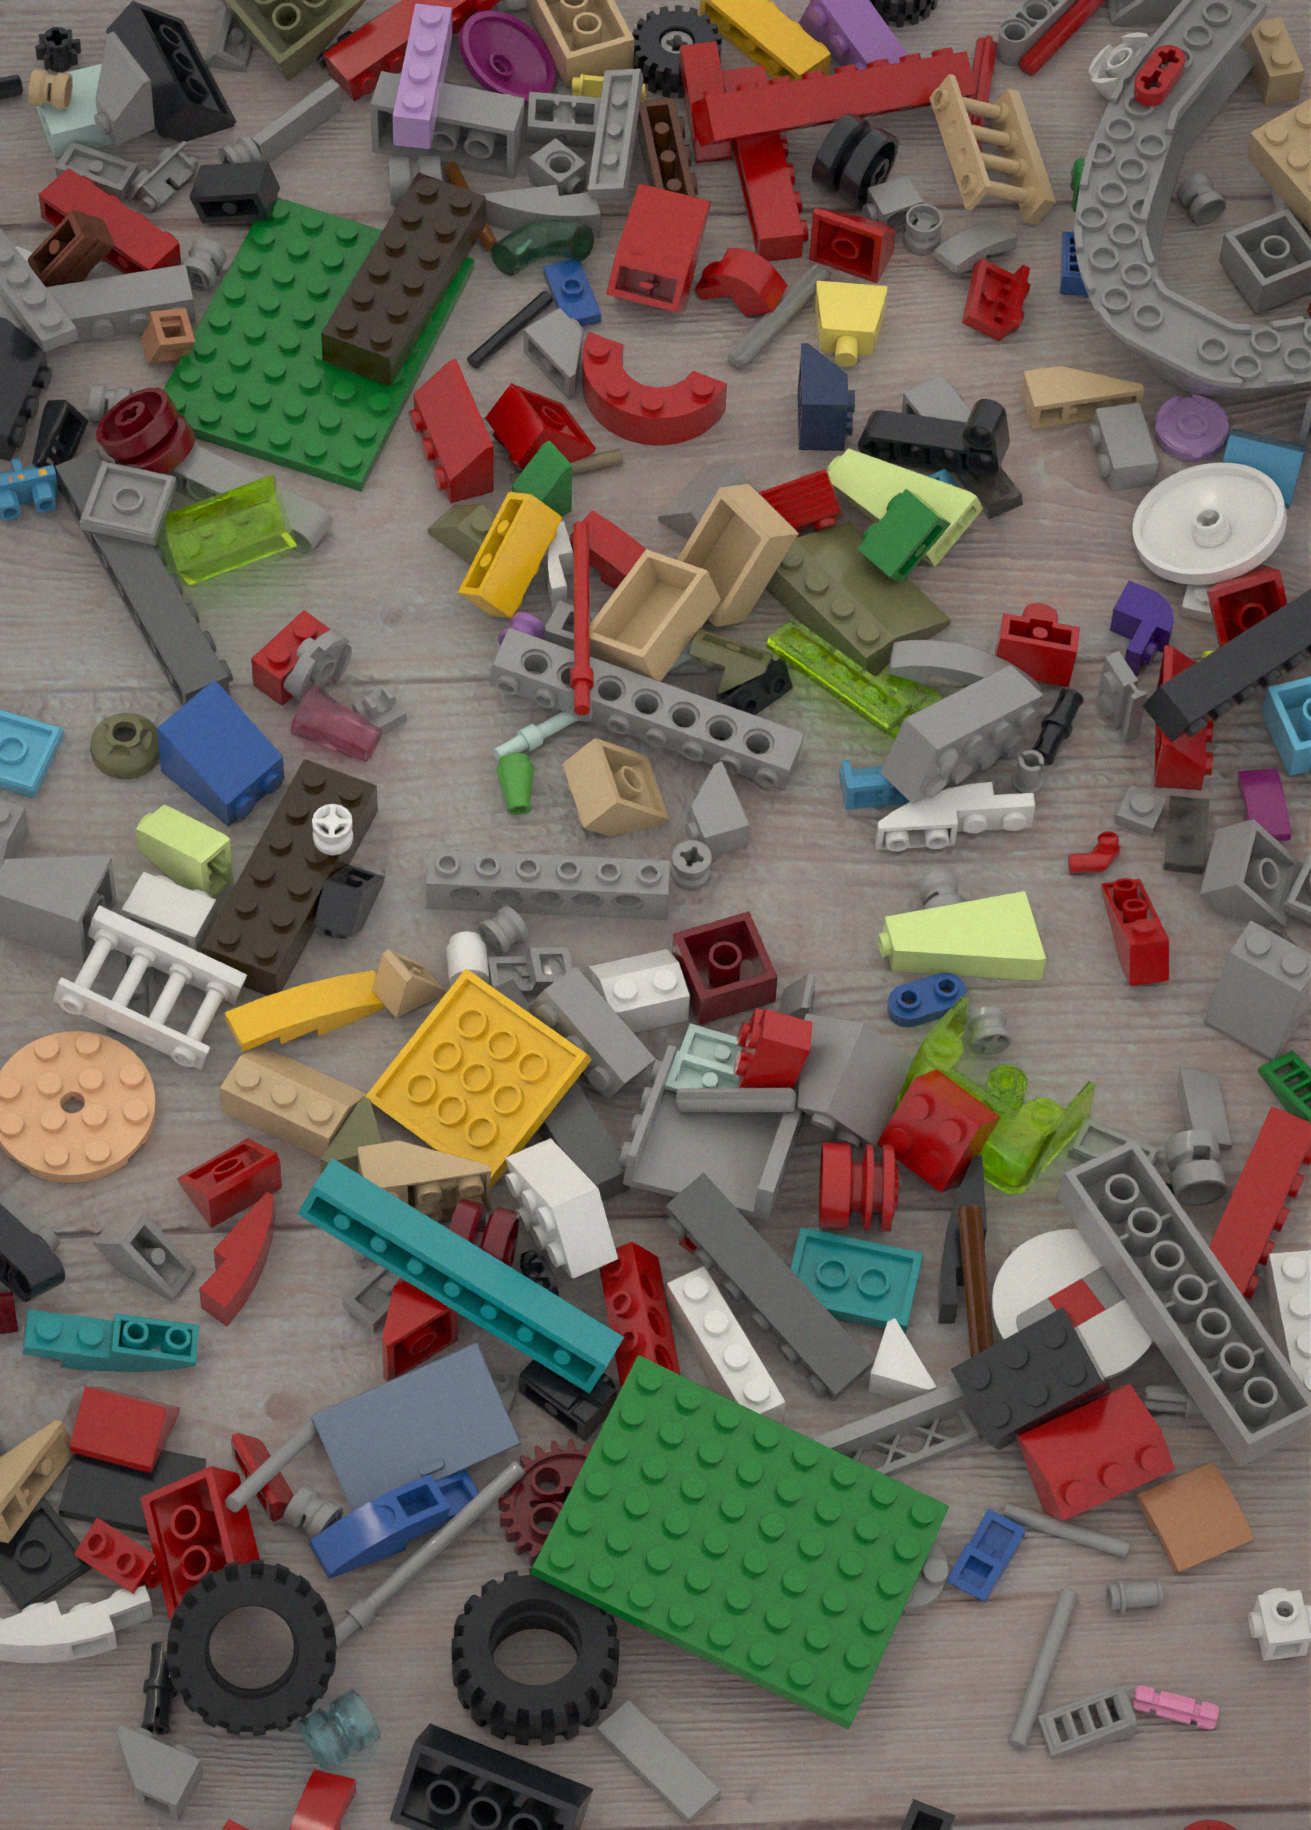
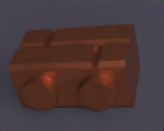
[27,209,115,287]

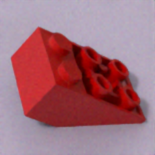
[606,183,711,313]

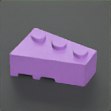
[798,0,909,70]

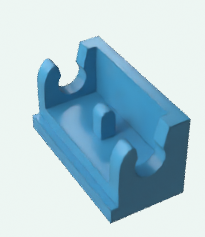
[839,760,910,810]

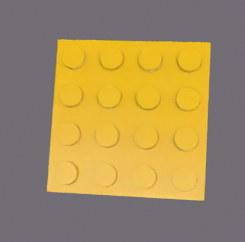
[365,969,592,1189]

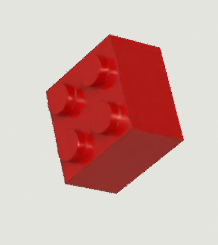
[877,1069,1000,1193]

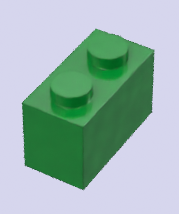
[857,489,951,583]

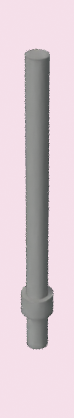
[334,1461,526,1647]

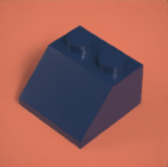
[797,343,855,451]

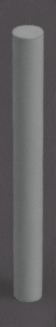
[225,1406,329,1512]
[1009,1588,1078,1750]

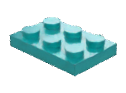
[790,1227,923,1333]

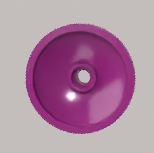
[459,10,556,105]

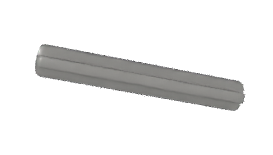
[728,264,829,370]

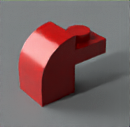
[694,248,788,317]

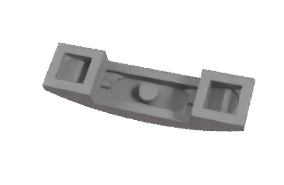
[888,640,1041,714]

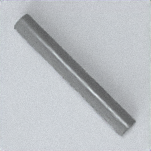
[1003,1502,1131,1559]

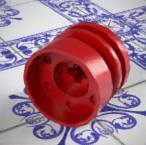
[818,1142,899,1232]

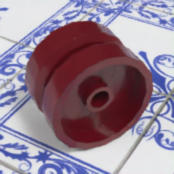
[96,387,196,474]
[449,1198,520,1268]

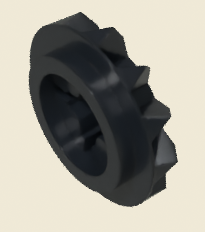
[520,1249,559,1297]

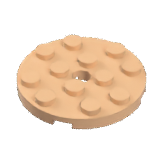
[0,1031,156,1183]

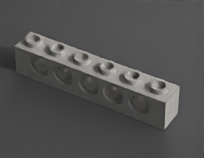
[426,849,670,920]

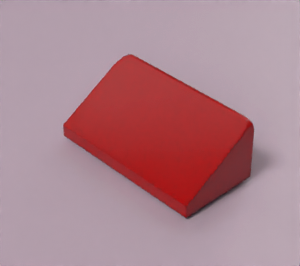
[231,1433,294,1522]

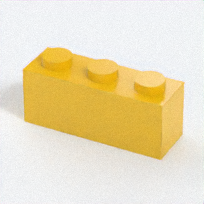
[457,492,563,619]

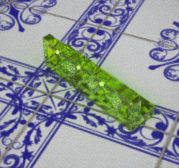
[766,618,913,740]

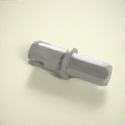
[1143,1385,1203,1418]

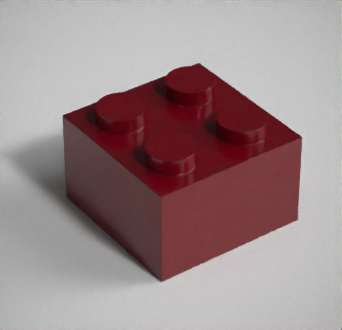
[672,911,778,1025]

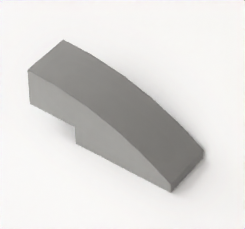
[484,185,601,240]

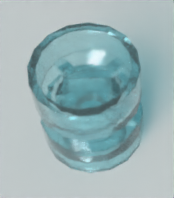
[298,1689,381,1771]

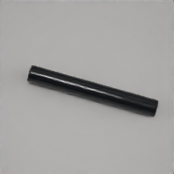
[467,291,553,369]

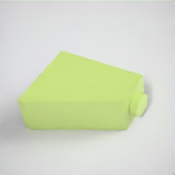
[135,804,234,899]

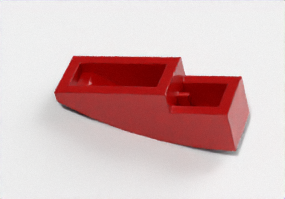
[679,41,732,164]
[570,510,646,590]
[199,1191,275,1326]

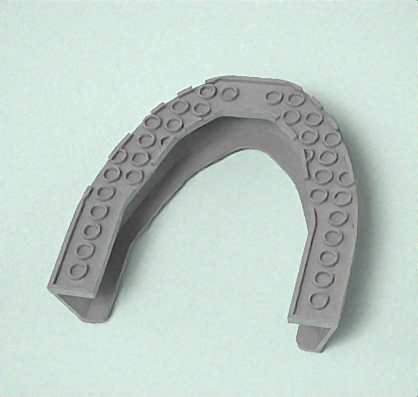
[1074,0,1311,397]

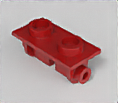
[74,1517,161,1594]

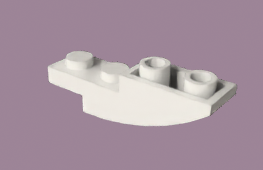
[875,782,1035,852]
[0,1585,153,1663]

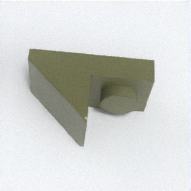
[689,629,774,694]

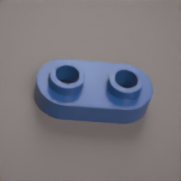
[887,973,966,1027]

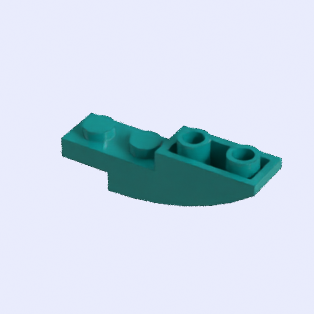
[22,1309,199,1372]

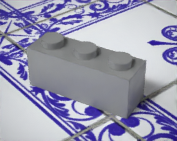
[528,966,656,1101]

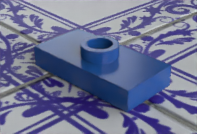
[543,258,601,327]

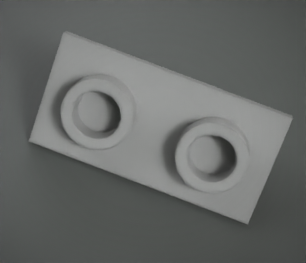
[128,141,198,212]

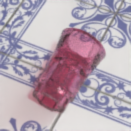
[291,686,383,762]

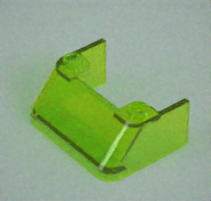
[893,995,1096,1194]

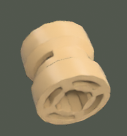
[28,68,73,110]

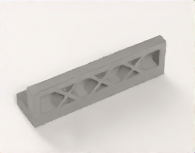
[812,1381,979,1477]

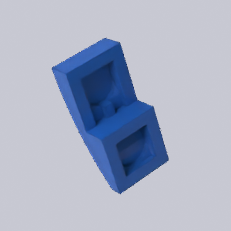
[946,1508,1027,1603]

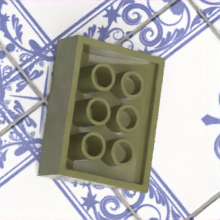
[220,0,366,81]
[765,522,951,685]

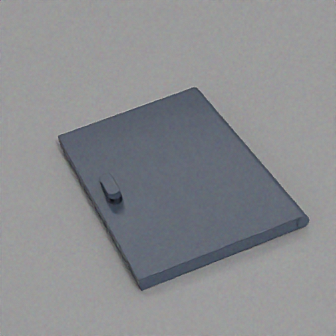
[311,1342,521,1512]

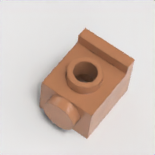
[141,308,195,366]

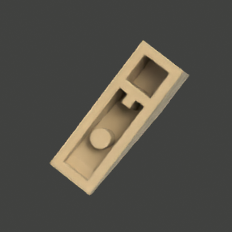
[1020,366,1144,430]
[0,1420,75,1543]

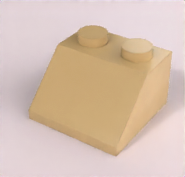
[562,738,670,837]

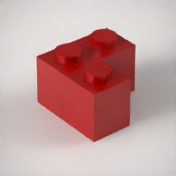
[733,1008,813,1089]

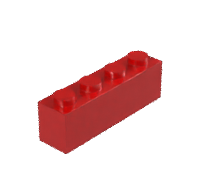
[38,168,181,274]

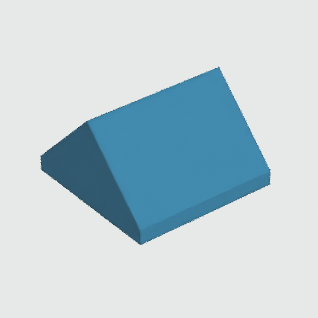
[1222,428,1307,509]

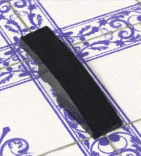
[938,1155,987,1324]

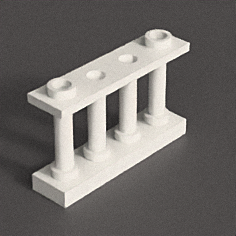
[53,905,247,1071]

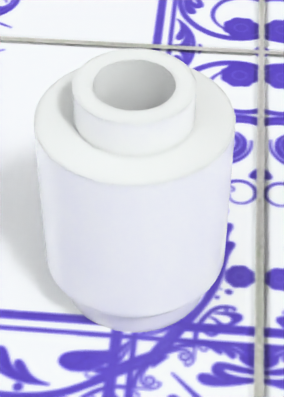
[446,931,490,986]

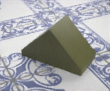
[320,1096,383,1174]

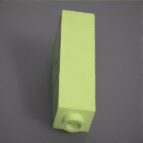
[827,448,983,567]
[878,891,1046,981]

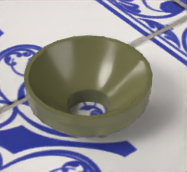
[90,713,160,779]

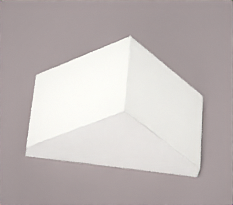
[868,1318,936,1402]

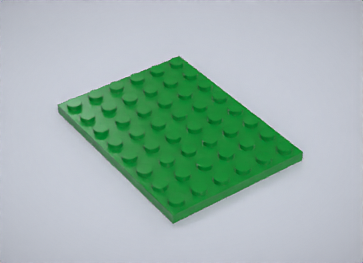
[163,197,474,492]
[530,1355,949,1730]

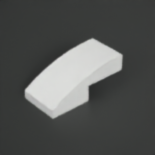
[548,521,573,611]

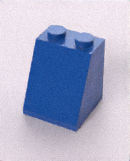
[157,680,285,827]

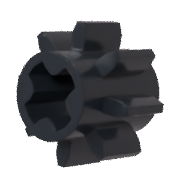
[35,27,81,72]

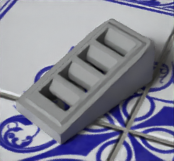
[1037,1685,1137,1759]

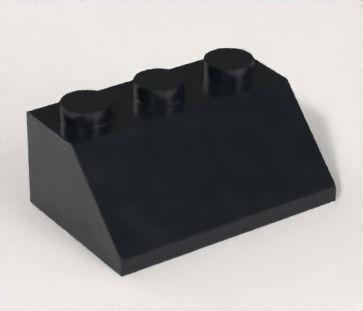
[0,317,52,461]

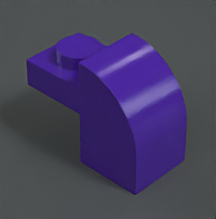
[1110,580,1174,677]

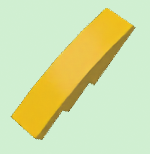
[225,970,387,1052]

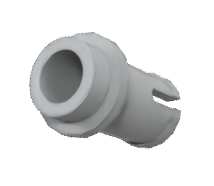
[1012,750,1044,794]
[1106,1578,1163,1614]

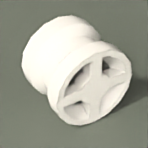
[312,804,353,855]

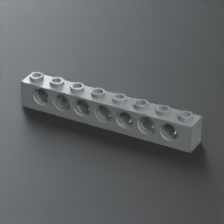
[490,628,805,791]

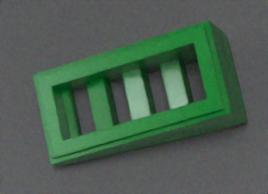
[1258,1050,1311,1123]

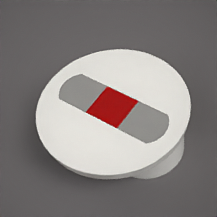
[992,1229,1153,1380]

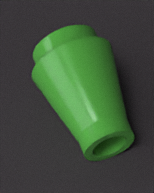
[495,753,535,815]

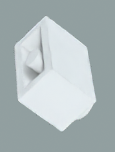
[122,872,218,952]

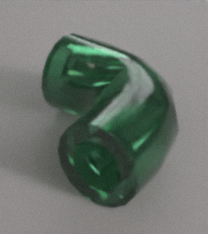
[491,220,594,276]

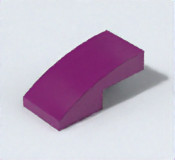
[1237,769,1291,841]

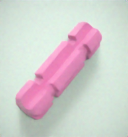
[1132,1685,1219,1730]

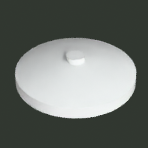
[1132,463,1287,585]

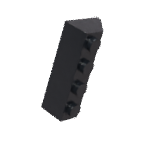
[106,1,237,142]
[390,1723,593,1830]

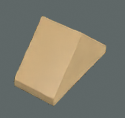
[372,949,446,1018]

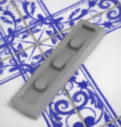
[588,69,644,199]

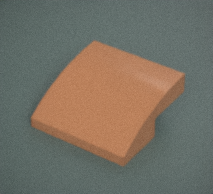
[1135,1462,1254,1573]

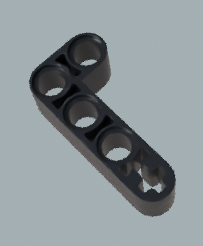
[858,399,1010,477]

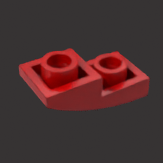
[289,1769,356,1830]

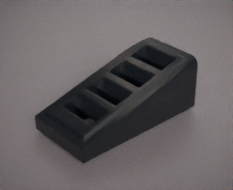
[32,399,89,478]

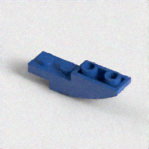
[309,1470,479,1579]

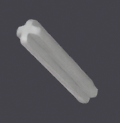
[675,1088,797,1113]

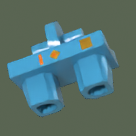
[0,458,59,521]

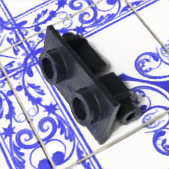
[715,657,793,715]

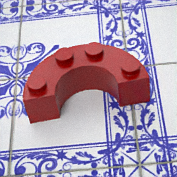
[582,332,727,446]

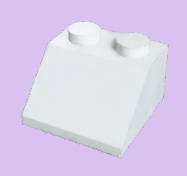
[589,949,690,1033]

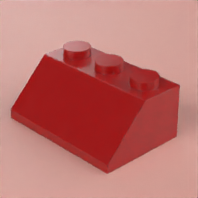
[409,359,494,504]
[1154,645,1213,791]
[1015,1383,1175,1521]
[140,1466,260,1620]

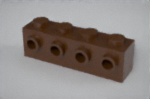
[637,98,698,197]

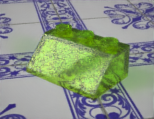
[165,474,297,585]

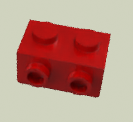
[962,258,1031,342]

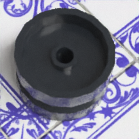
[811,113,899,208]

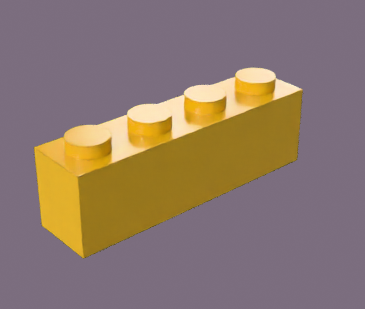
[699,0,831,82]

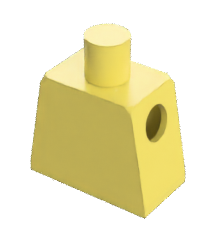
[815,281,888,367]

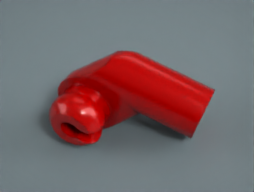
[1068,831,1121,874]

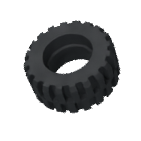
[167,1560,337,1736]
[451,1568,619,1746]

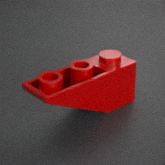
[1101,878,1169,986]

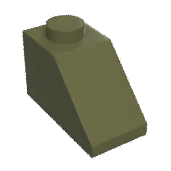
[428,504,496,565]

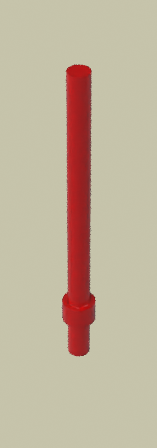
[570,521,594,715]

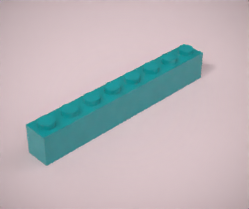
[297,1158,624,1394]

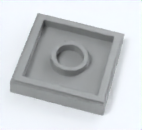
[79,461,177,545]

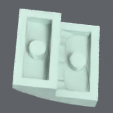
[665,1023,742,1092]

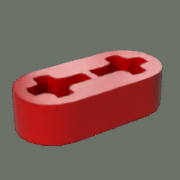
[1133,45,1185,107]

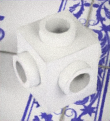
[1248,1588,1311,1661]

